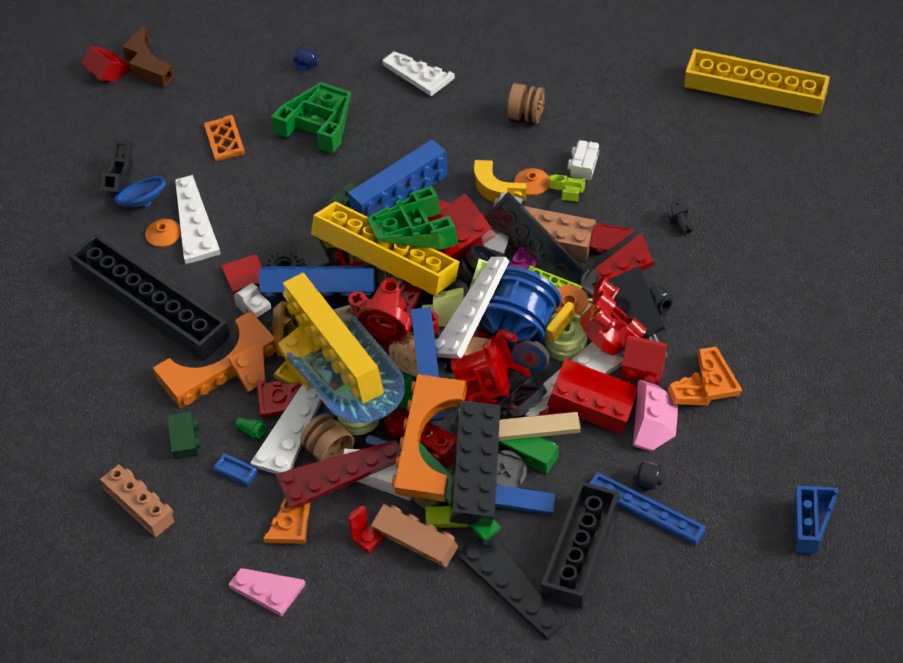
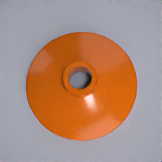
[514,168,549,196]
[145,219,181,247]
[555,285,588,315]

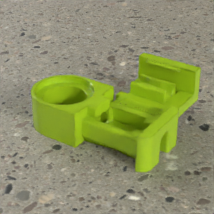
[549,175,585,202]

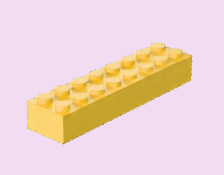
[684,49,830,115]
[311,201,460,296]
[283,273,384,404]

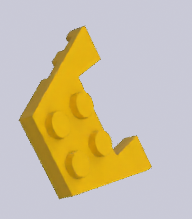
[278,326,322,390]

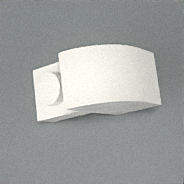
[234,284,271,317]

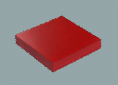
[222,254,263,295]

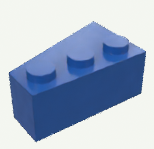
[794,485,839,554]

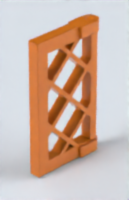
[204,115,245,161]

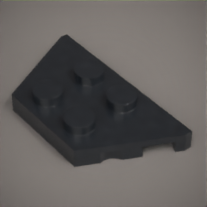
[496,373,548,420]

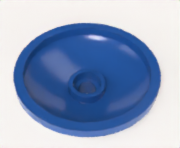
[114,176,166,208]

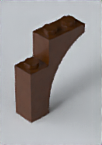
[122,26,174,88]

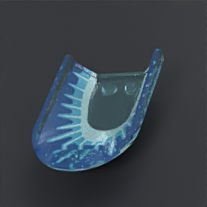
[287,316,405,423]

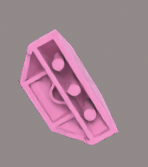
[633,380,678,452]

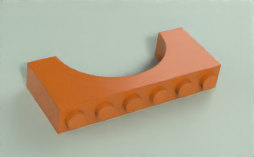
[153,311,276,409]
[392,374,467,502]

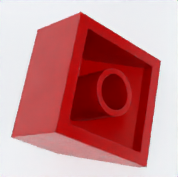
[81,46,131,82]
[621,335,667,385]

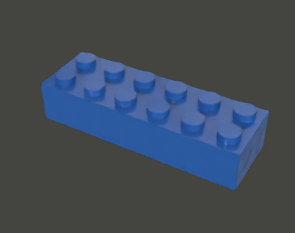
[348,140,447,217]
[259,266,377,296]

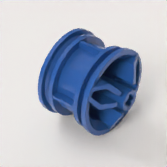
[479,266,562,346]

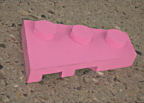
[229,568,306,617]

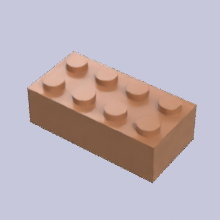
[515,206,596,262]

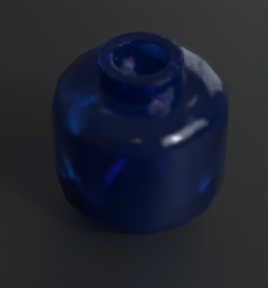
[293,46,319,70]

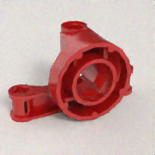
[579,276,647,356]
[348,278,440,343]

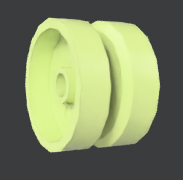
[544,313,587,361]

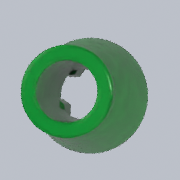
[236,417,266,439]

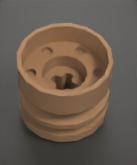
[507,83,545,124]
[300,413,354,461]

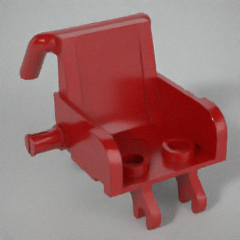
[451,329,531,402]

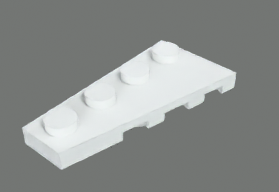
[382,52,455,96]

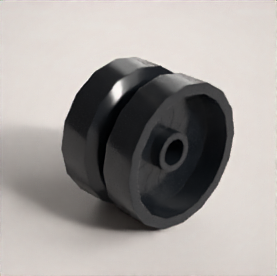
[458,243,499,285]

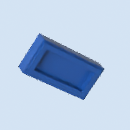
[213,453,258,487]

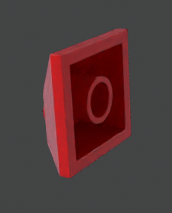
[590,223,635,253]

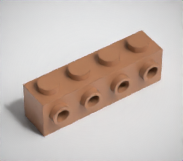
[100,465,174,538]
[371,504,458,568]

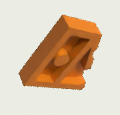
[228,340,265,392]
[667,372,711,405]

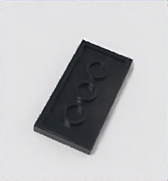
[608,266,666,339]

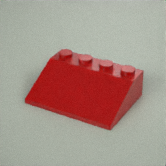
[427,194,495,261]
[546,358,638,434]

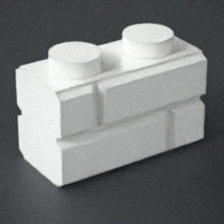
[568,140,599,181]

